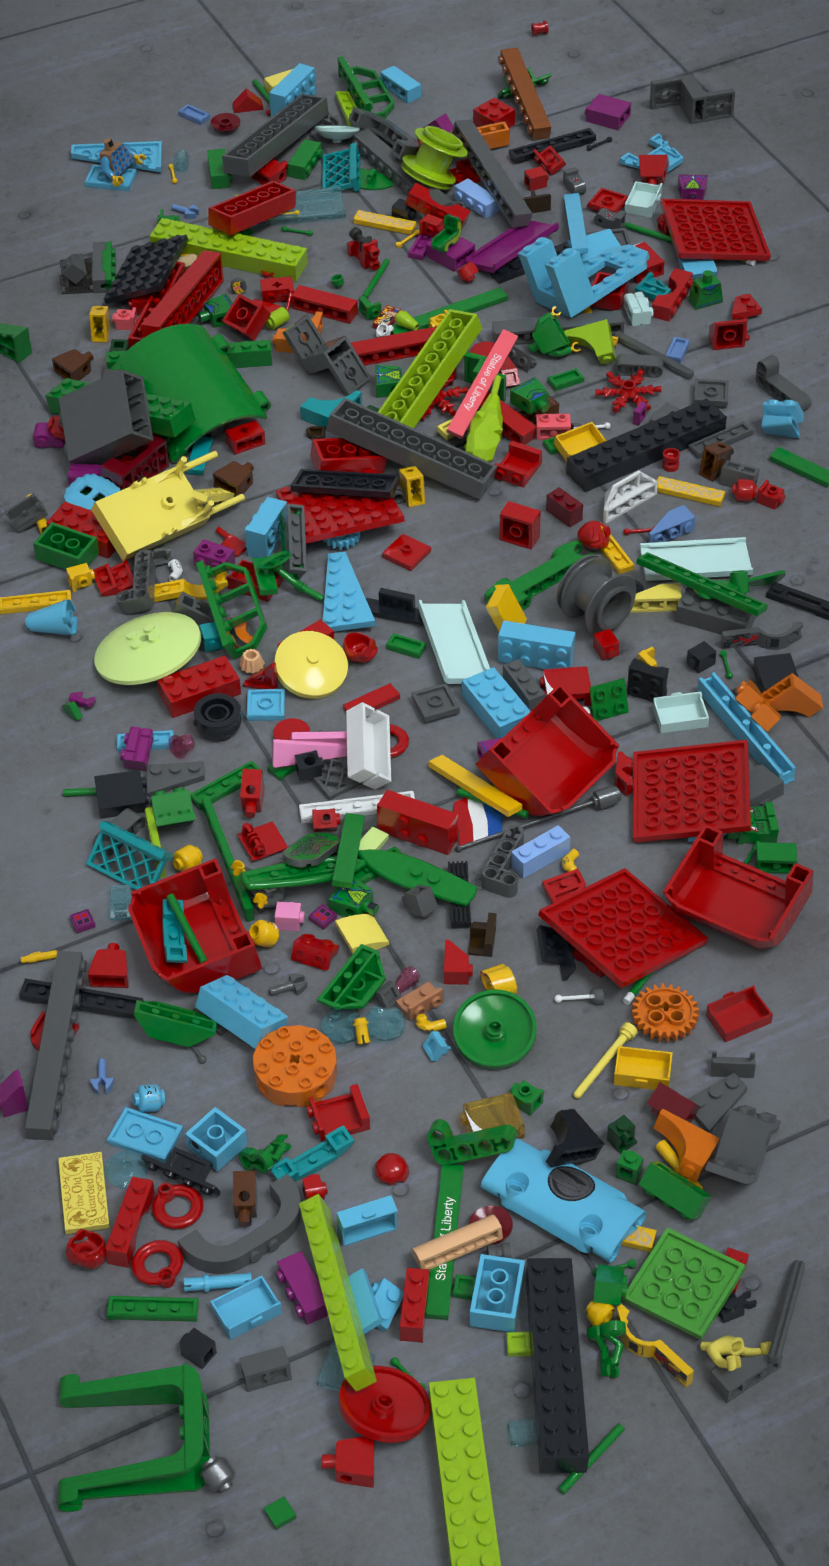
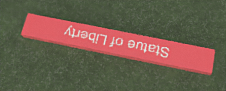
[446,329,518,439]

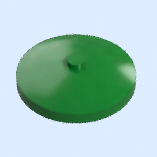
[453,989,537,1069]

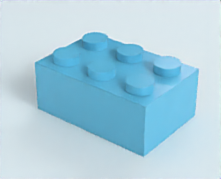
[244,497,287,558]
[470,1254,525,1332]

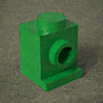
[510,1080,544,1116]
[615,1150,644,1185]

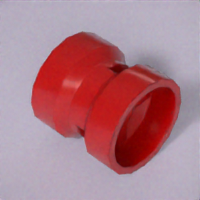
[662,448,680,472]

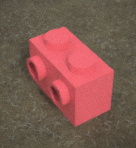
[536,413,571,440]

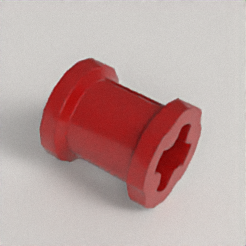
[531,20,549,36]

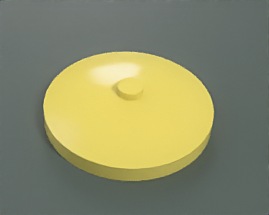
[274,631,348,699]

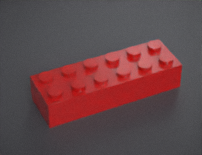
[208,180,296,235]

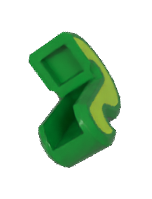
[431,214,462,253]

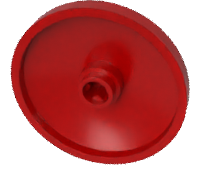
[338,1366,431,1443]

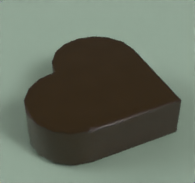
[306,426,326,440]

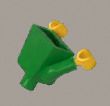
[529,306,581,357]

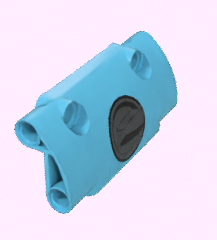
[481,1138,647,1263]

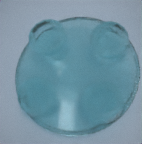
[366,1006,405,1041]
[320,1009,360,1044]

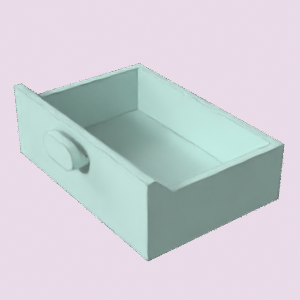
[625,181,662,218]
[653,692,709,733]

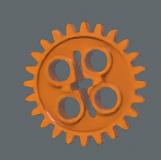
[632,983,699,1043]

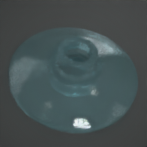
[105,1151,148,1188]

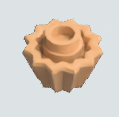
[239,649,265,674]

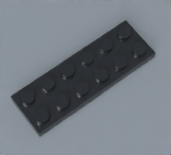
[291,469,401,499]

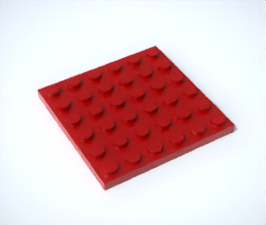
[660,199,771,261]
[276,469,405,543]
[633,740,751,843]
[538,868,708,989]

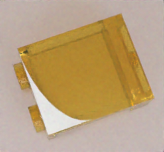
[460,1092,525,1139]

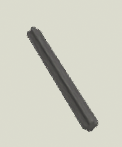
[614,331,694,379]
[768,1260,805,1364]

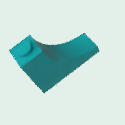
[300,390,362,429]

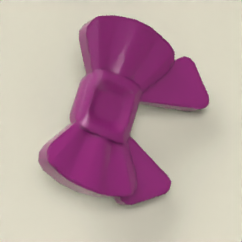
[69,692,96,707]

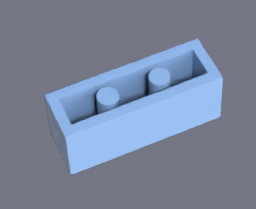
[454,179,499,219]
[511,825,570,879]

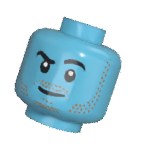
[132,1084,165,1113]

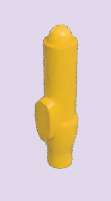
[21,950,58,963]

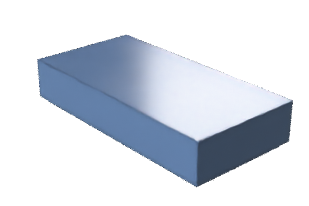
[178,104,210,125]
[665,337,690,364]

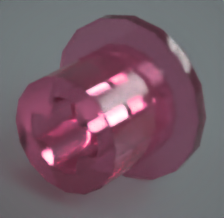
[169,734,195,759]

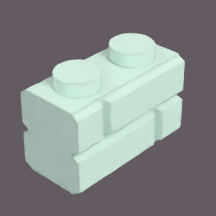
[623,292,653,326]

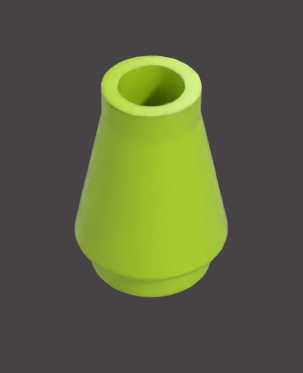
[395,310,420,331]

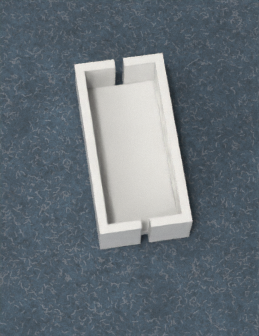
[346,702,391,790]

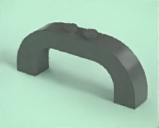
[348,107,420,160]
[178,1174,301,1274]

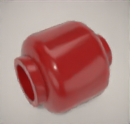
[732,479,757,502]

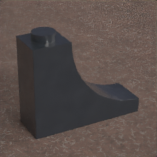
[546,1109,605,1167]

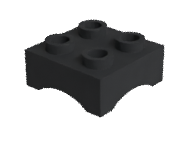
[627,658,669,702]

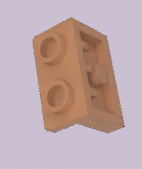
[396,982,444,1022]

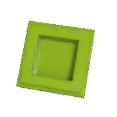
[506,1332,531,1357]

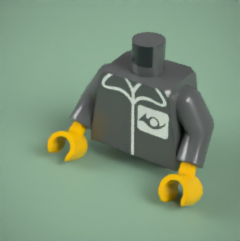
[231,860,285,914]

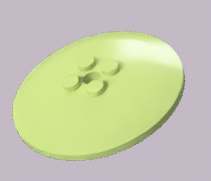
[94,612,201,685]

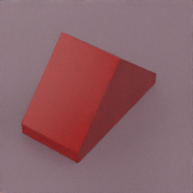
[232,89,264,113]

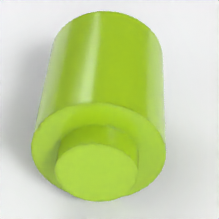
[265,307,290,330]

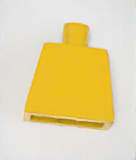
[89,306,110,342]
[399,466,425,507]

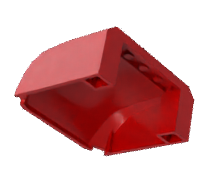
[475,683,619,816]
[663,824,814,950]
[128,858,263,993]

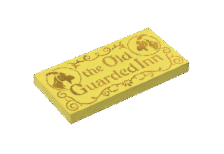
[58,1152,110,1234]

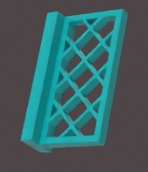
[322,143,360,194]
[86,820,173,890]

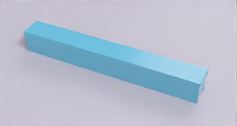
[697,672,796,785]

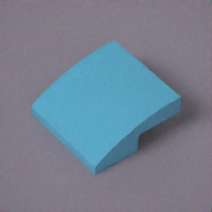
[678,258,718,279]

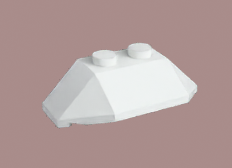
[603,470,658,524]

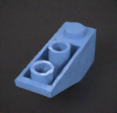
[648,505,695,543]

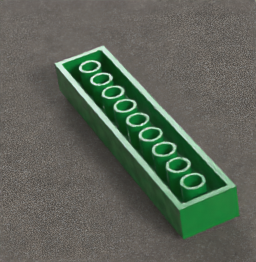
[45,378,196,438]

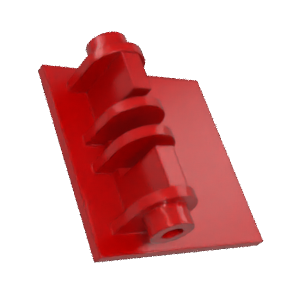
[237,821,288,862]

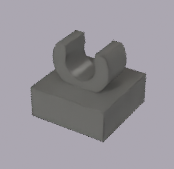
[374,980,401,1010]

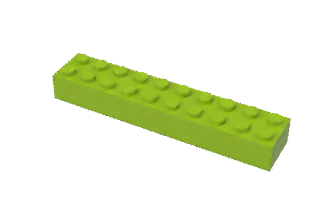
[150,218,308,282]
[378,309,483,428]
[429,1378,501,1566]

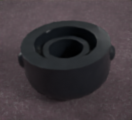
[193,693,241,740]

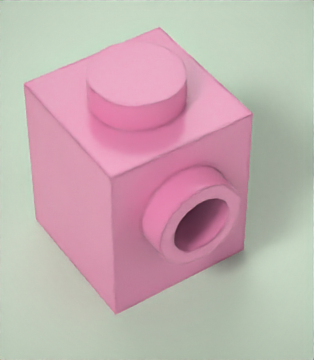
[275,902,305,931]

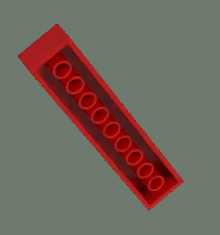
[140,250,224,339]

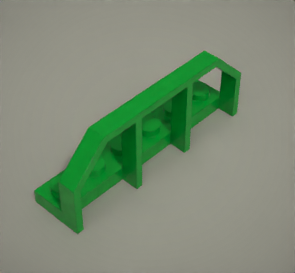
[337,56,395,119]
[196,560,268,660]

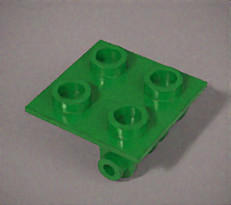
[588,678,629,721]

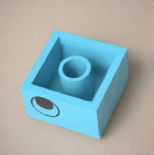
[185,1107,248,1172]

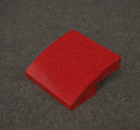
[448,158,481,185]
[93,560,134,596]

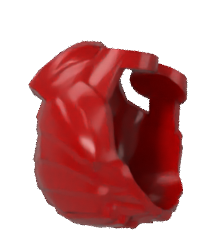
[577,520,611,550]
[343,632,378,663]
[66,1229,106,1269]

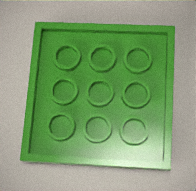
[623,1227,746,1340]

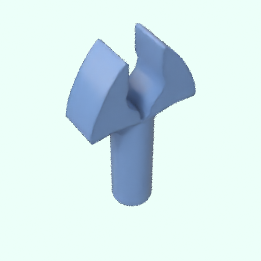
[171,204,199,219]
[90,1058,114,1095]

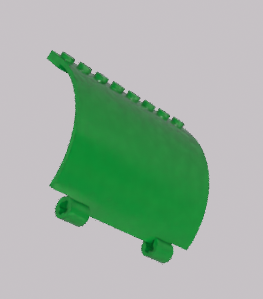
[111,324,271,463]

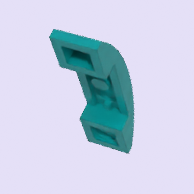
[162,899,187,963]
[270,1125,355,1182]

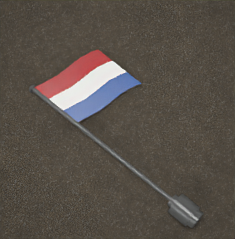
[454,786,621,852]

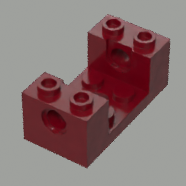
[101,433,169,491]

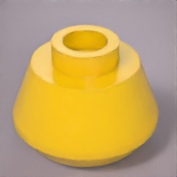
[586,1301,615,1326]

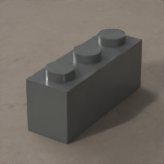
[503,659,545,711]

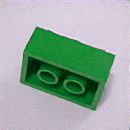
[33,522,99,570]

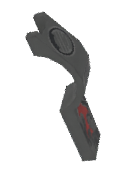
[721,622,803,650]

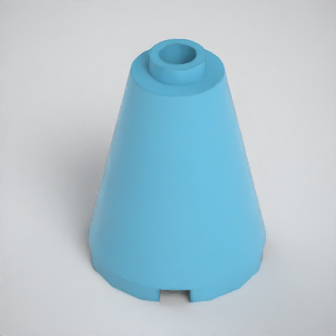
[25,599,78,636]

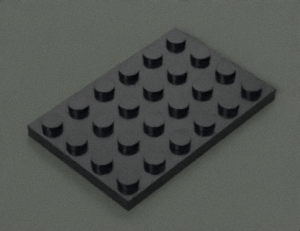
[104,235,189,304]

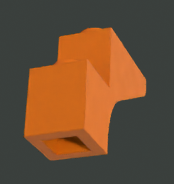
[735,679,781,732]

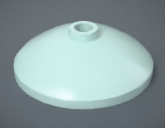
[315,125,360,143]

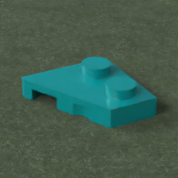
[635,272,671,300]

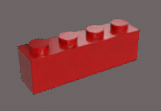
[291,285,358,324]
[478,391,537,445]

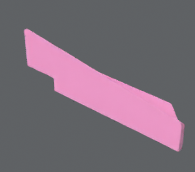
[271,731,347,768]

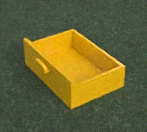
[553,422,607,462]
[486,584,527,632]
[614,1046,673,1090]

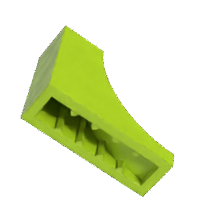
[564,319,616,364]

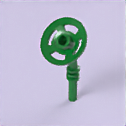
[258,551,325,602]

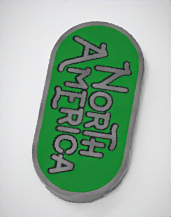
[283,832,340,867]

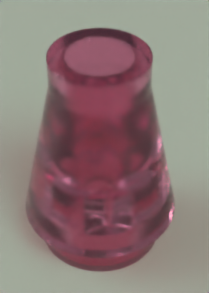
[395,966,421,994]

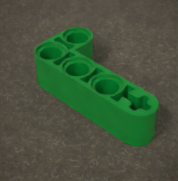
[427,1119,517,1165]

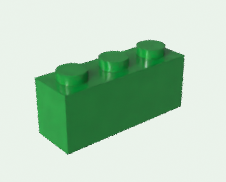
[288,139,323,180]
[207,149,233,189]
[639,1161,712,1220]

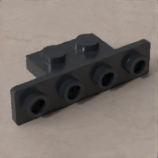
[365,588,424,626]
[536,925,576,981]
[141,1147,221,1196]

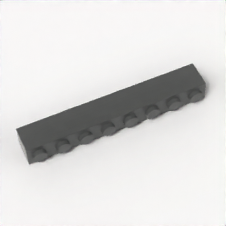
[492,310,624,345]

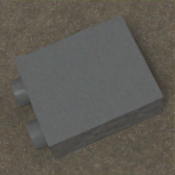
[59,369,153,465]

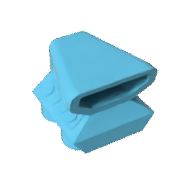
[762,399,804,438]

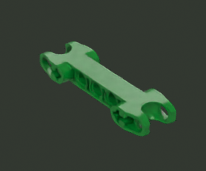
[484,541,596,611]

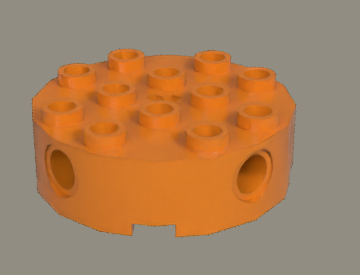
[253,1025,337,1107]

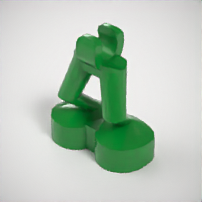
[238,1134,291,1173]
[587,1320,626,1378]

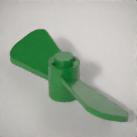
[693,570,786,599]

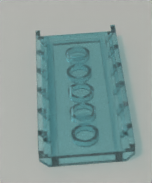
[255,187,346,226]

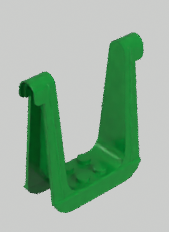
[58,1364,210,1512]

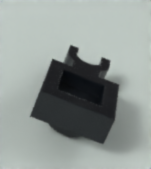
[719,1290,757,1323]

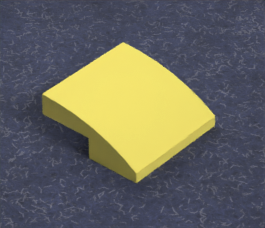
[335,914,389,954]

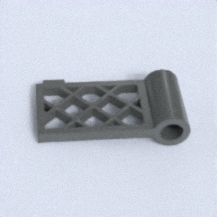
[312,730,361,800]

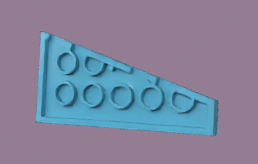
[71,141,162,172]
[323,551,377,632]

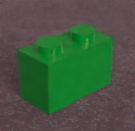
[755,842,797,874]
[593,1264,628,1305]

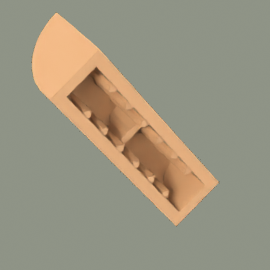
[411,1214,503,1270]

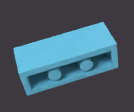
[380,66,422,103]

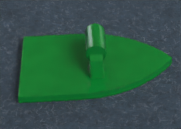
[346,168,393,191]

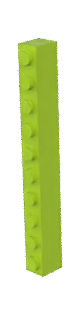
[299,1194,377,1392]

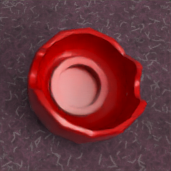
[374,1153,410,1186]

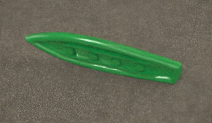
[358,849,477,906]
[240,857,366,890]

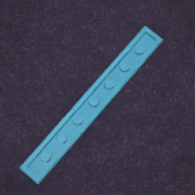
[564,193,588,254]

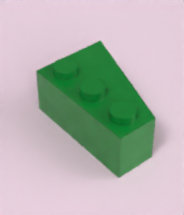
[0,323,32,363]

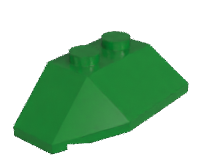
[317,944,386,1010]
[133,1000,217,1047]

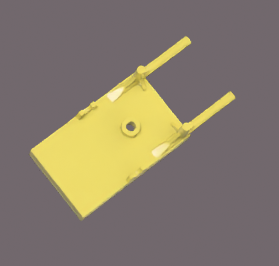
[91,451,245,561]

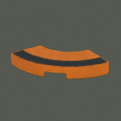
[229,618,253,648]

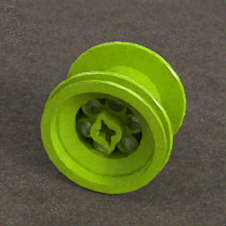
[401,126,468,190]

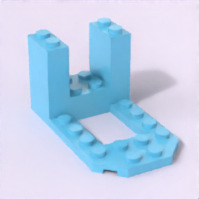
[518,237,649,318]

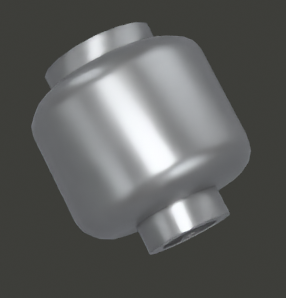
[200,1455,235,1493]

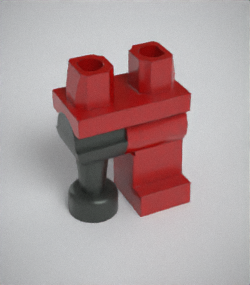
[347,227,380,270]

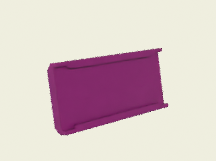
[464,220,559,273]

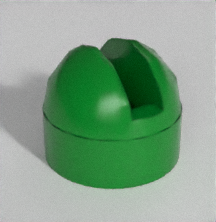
[331,274,344,288]

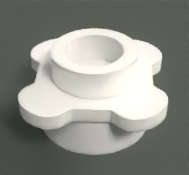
[376,322,394,337]

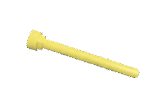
[573,1022,638,1099]

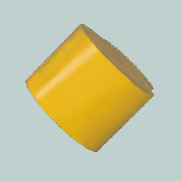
[480,964,517,995]

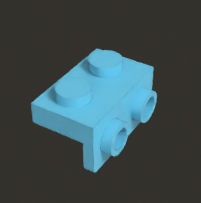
[371,1278,404,1332]

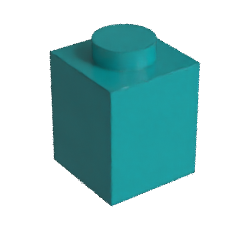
[200,622,223,652]

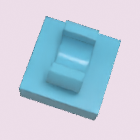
[423,1031,451,1061]

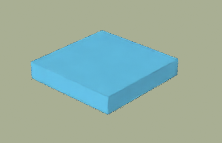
[247,689,285,721]

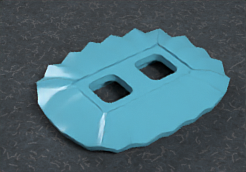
[64,474,120,510]

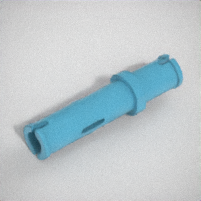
[184,1272,252,1292]

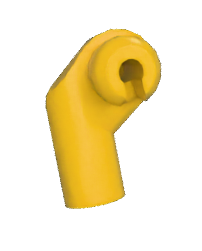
[561,849,579,872]
[416,1014,447,1033]

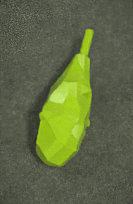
[464,375,503,463]

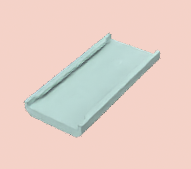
[640,537,753,581]
[417,600,490,684]

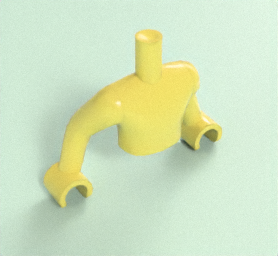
[701,1335,771,1371]

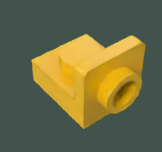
[638,647,657,667]

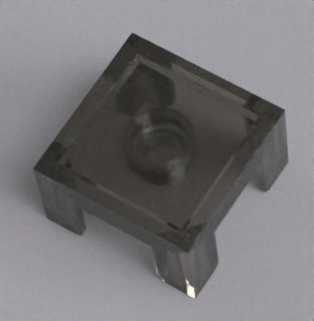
[60,258,94,294]

